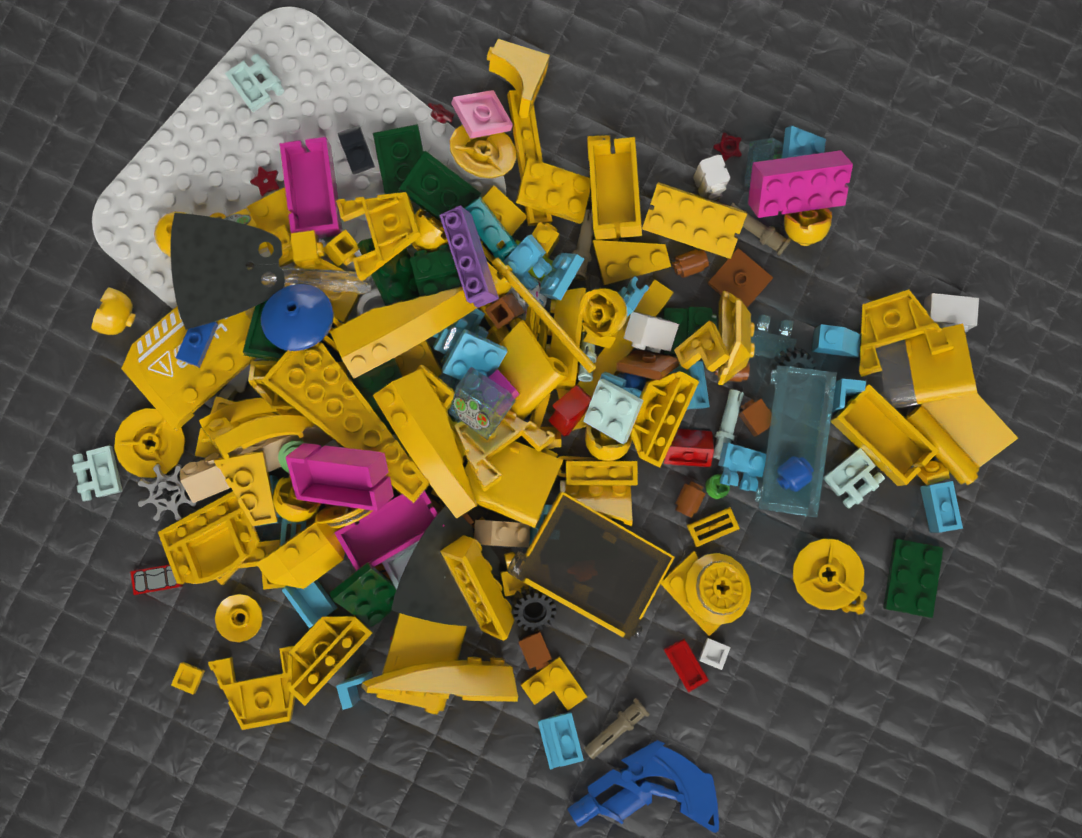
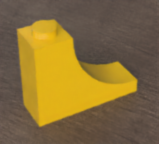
[487,39,550,118]

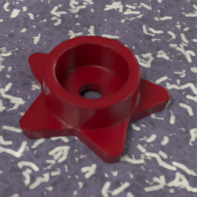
[428,103,455,124]
[713,133,742,162]
[250,167,280,196]

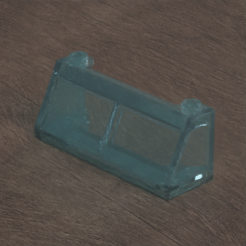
[755,365,837,517]

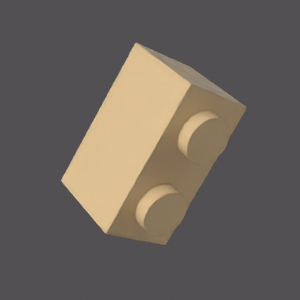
[474,520,530,547]

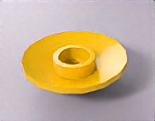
[215,594,263,642]

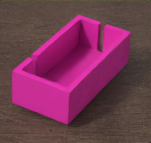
[279,137,343,238]
[748,150,853,218]
[286,443,394,511]
[334,491,444,571]

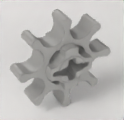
[138,464,197,521]

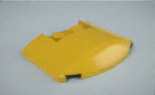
[158,491,260,584]

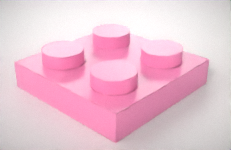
[451,90,513,139]

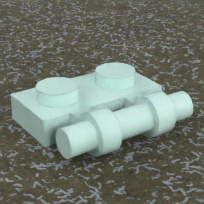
[225,54,284,112]
[72,446,122,502]
[823,448,885,509]

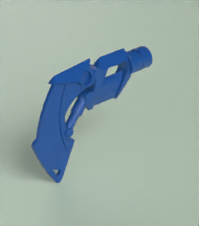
[567,740,719,833]

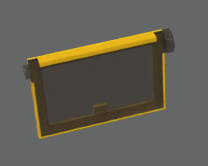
[508,491,675,641]

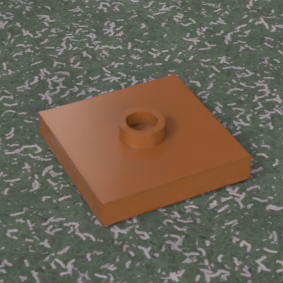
[707,248,773,308]
[616,349,679,380]

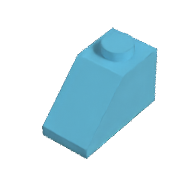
[812,324,861,358]

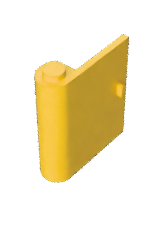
[498,320,569,420]
[905,393,1018,485]
[464,441,563,528]
[376,613,467,714]

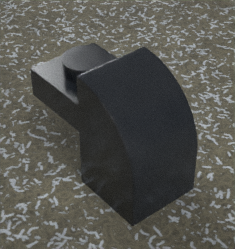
[338,125,375,175]

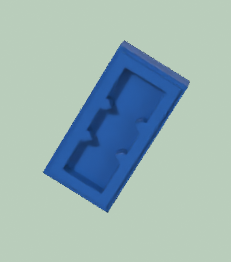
[176,322,218,368]

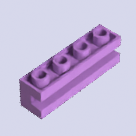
[440,205,499,308]

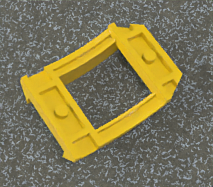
[199,398,315,460]

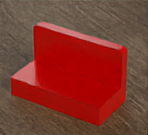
[664,429,714,467]

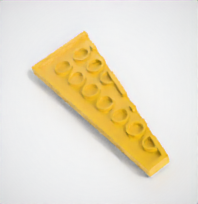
[261,341,429,503]

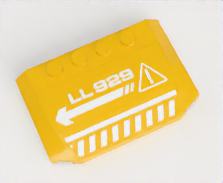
[121,306,256,430]

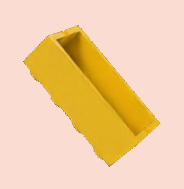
[588,137,642,240]
[642,182,747,259]
[830,384,939,486]

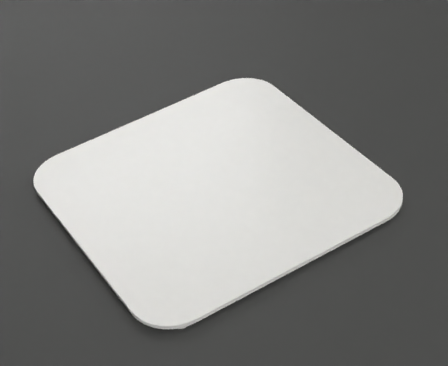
[92,7,506,379]

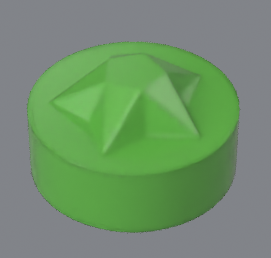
[705,474,730,499]

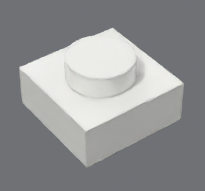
[698,638,731,670]

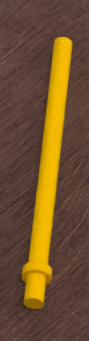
[492,258,596,373]

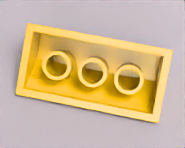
[545,288,586,390]
[440,535,514,641]

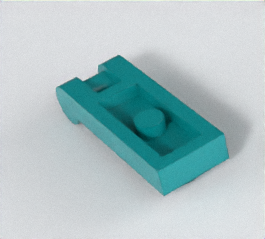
[464,197,518,262]

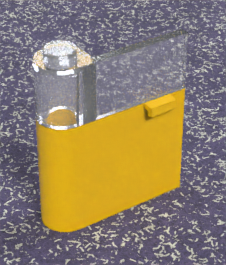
[877,324,977,409]

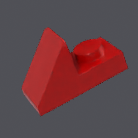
[548,385,592,436]

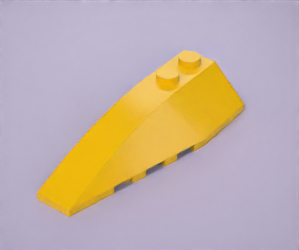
[330,287,477,379]
[373,369,477,518]
[361,657,518,702]

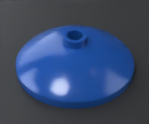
[261,284,334,351]

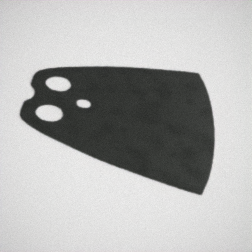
[170,213,285,329]
[391,506,506,627]

